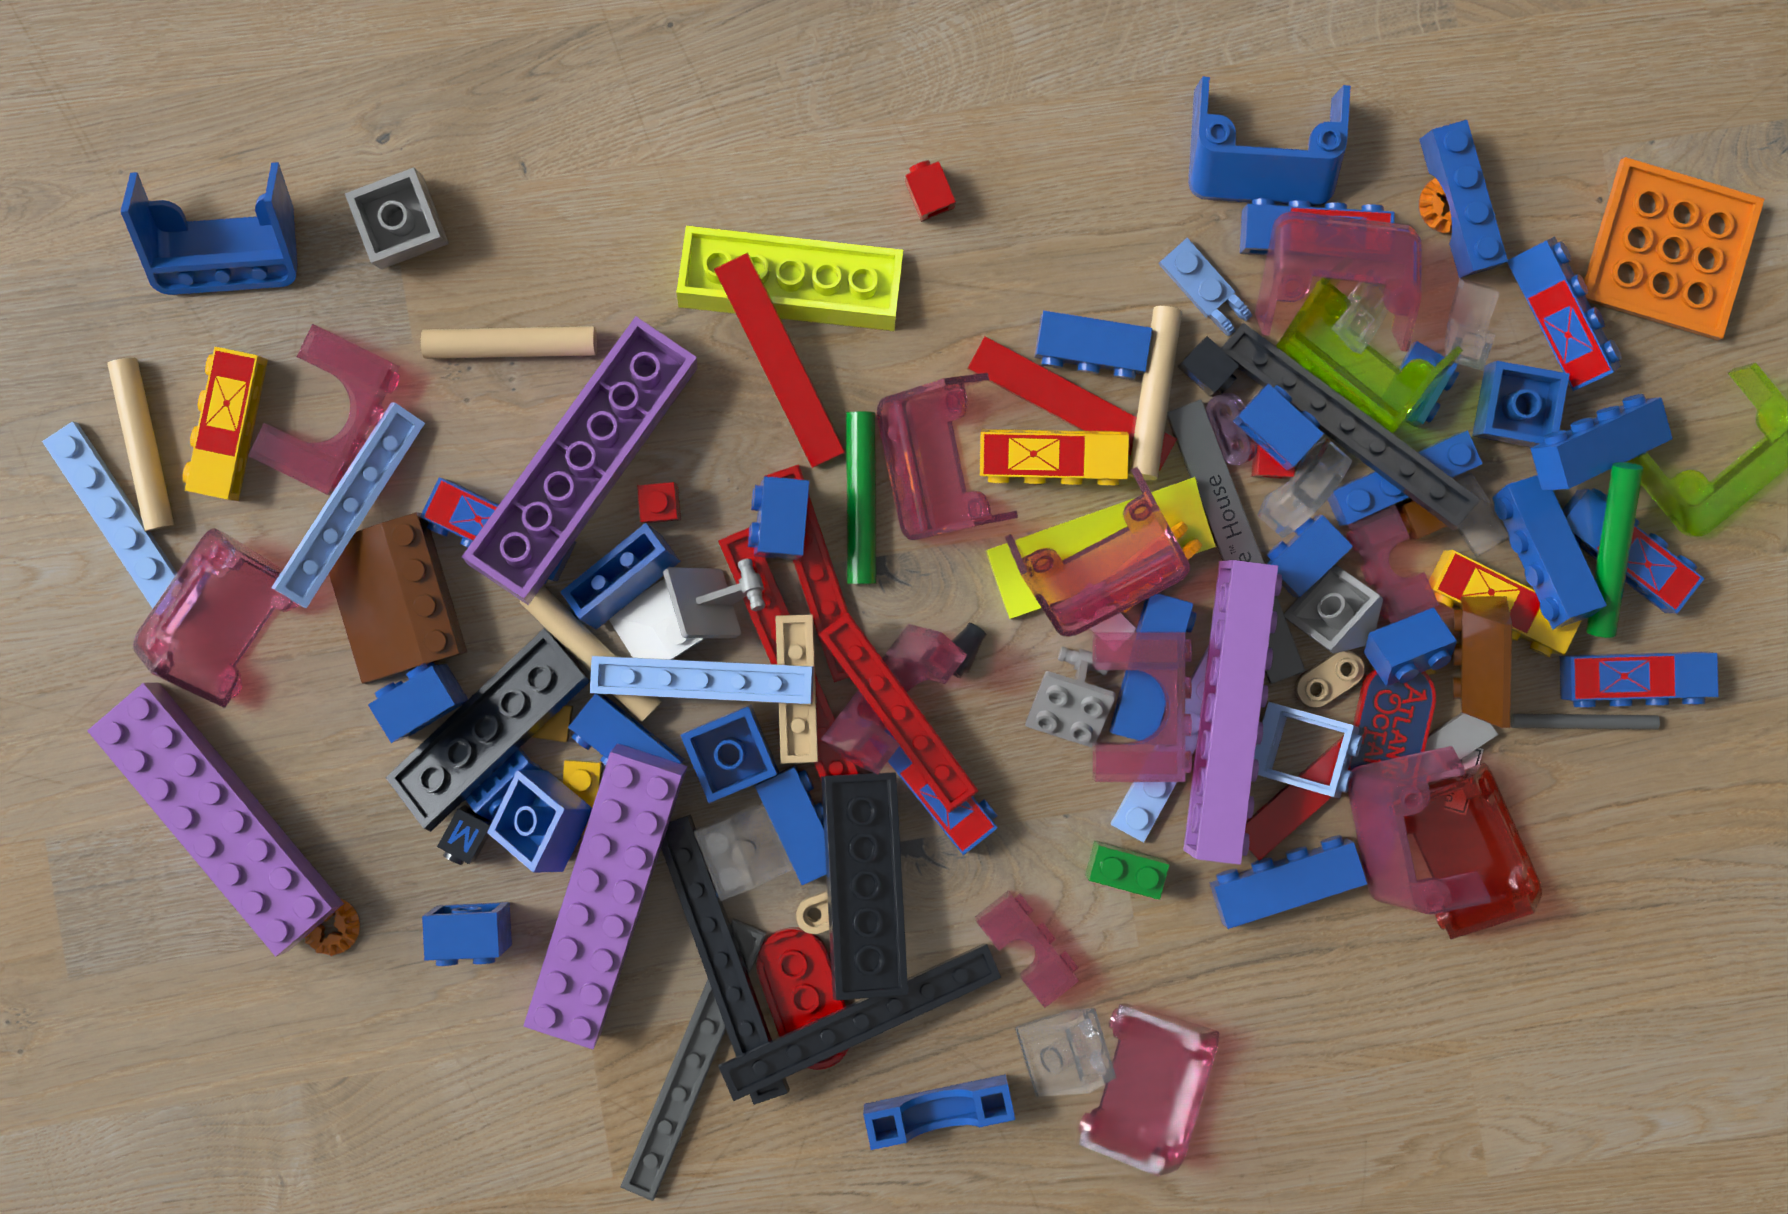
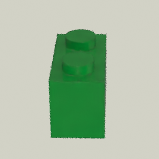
[1085,840,1170,900]

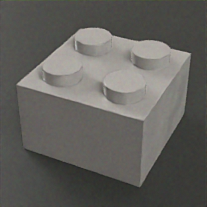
[345,167,449,269]

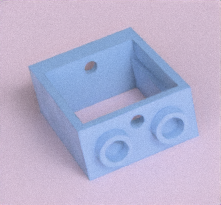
[1254,702,1363,798]

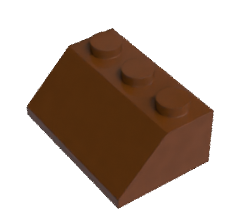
[1453,596,1512,728]

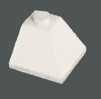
[609,579,706,659]

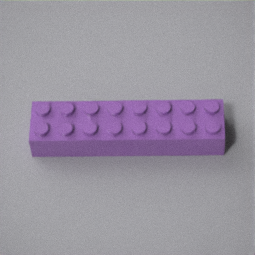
[462,316,697,605]
[1183,560,1282,865]
[87,682,344,957]
[523,743,688,1049]

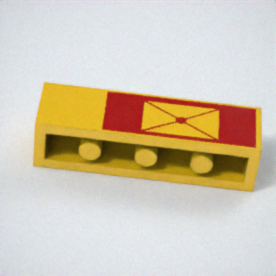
[183,346,268,501]
[980,429,1129,485]
[1424,550,1582,657]

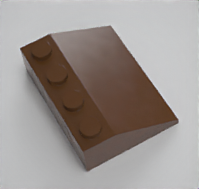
[329,512,467,684]

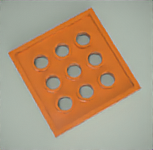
[1584,157,1765,340]

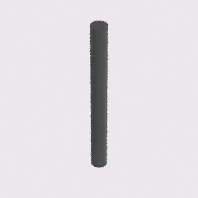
[1511,714,1660,730]

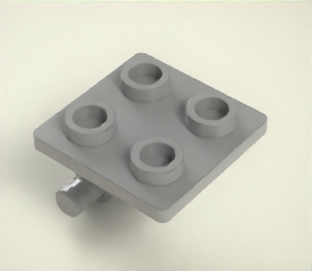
[663,559,766,638]
[1025,647,1115,747]

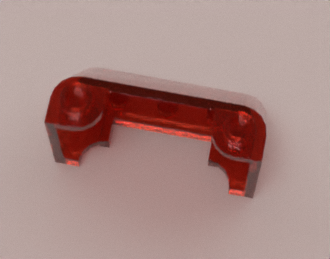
[1390,763,1542,939]

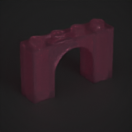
[248,324,400,495]
[821,624,967,775]
[1092,632,1192,782]

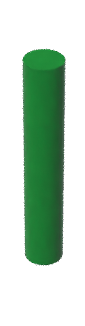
[846,411,876,584]
[1586,462,1643,638]

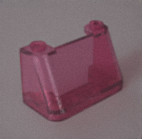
[133,528,299,708]
[1079,1003,1219,1177]

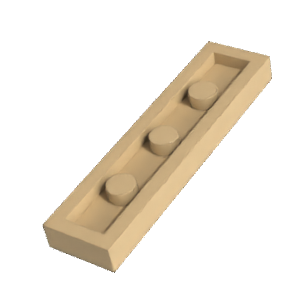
[776,614,818,763]

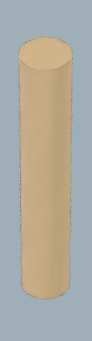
[1128,306,1182,480]
[421,326,597,359]
[107,357,175,532]
[519,585,662,723]

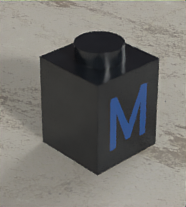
[1177,336,1239,396]
[437,805,492,865]

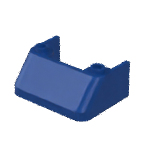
[1188,76,1351,206]
[120,162,298,295]

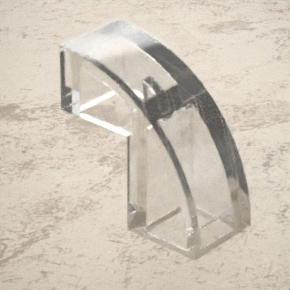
[1445,278,1500,371]
[1257,437,1352,538]

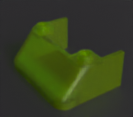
[1276,258,1463,434]
[1625,363,1788,537]

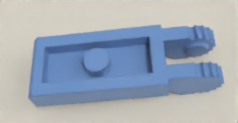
[1158,238,1252,336]

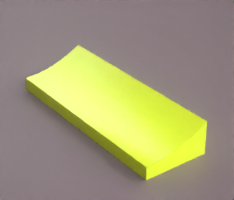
[676,226,903,331]
[985,477,1216,619]

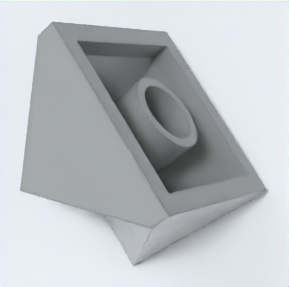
[1284,564,1383,654]

